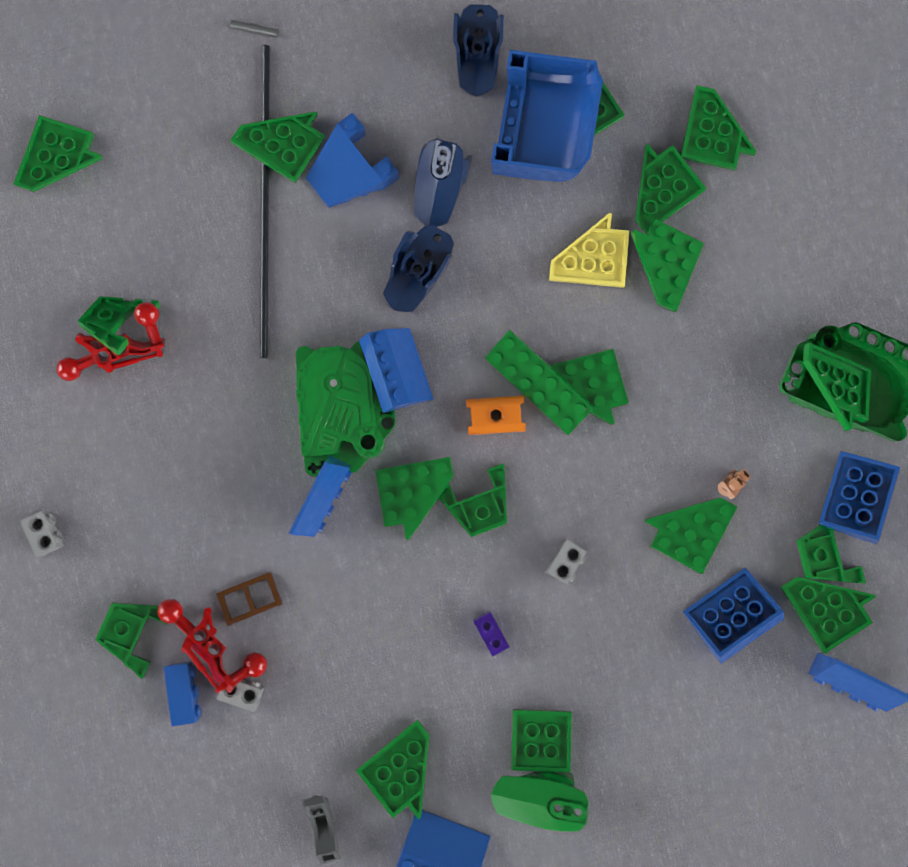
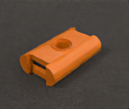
[466,395,526,435]

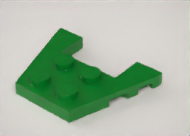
[78,296,160,355]
[439,464,507,538]
[796,524,866,584]
[95,602,167,679]

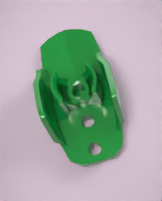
[491,771,590,832]

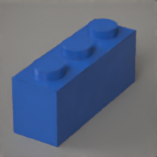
[164,661,201,727]

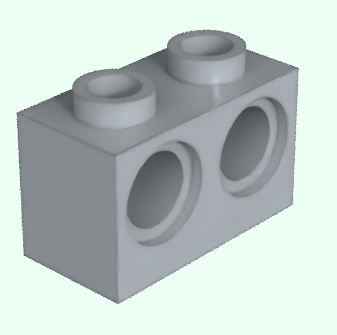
[20,511,64,557]
[545,539,587,585]
[216,673,265,712]

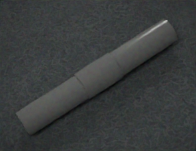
[230,20,279,37]

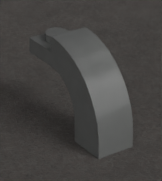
[303,795,340,864]

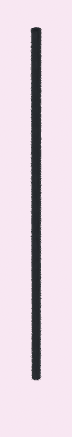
[260,45,270,358]

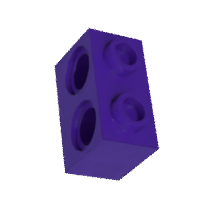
[473,610,509,657]

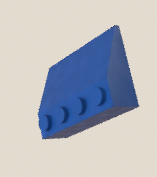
[359,328,434,413]
[819,451,900,544]
[289,455,352,537]
[683,567,784,664]
[808,653,908,712]
[396,810,490,867]

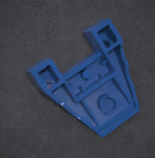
[306,112,399,208]

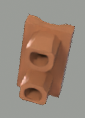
[718,468,751,499]

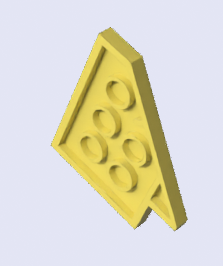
[549,213,629,288]

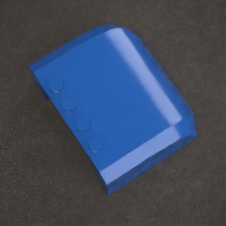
[491,50,603,182]

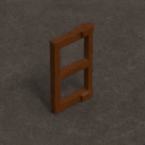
[216,572,283,626]

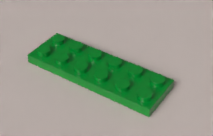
[485,329,595,435]

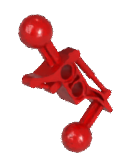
[56,302,165,382]
[157,599,267,693]

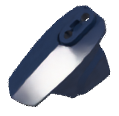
[453,4,504,97]
[414,138,472,227]
[383,225,454,312]

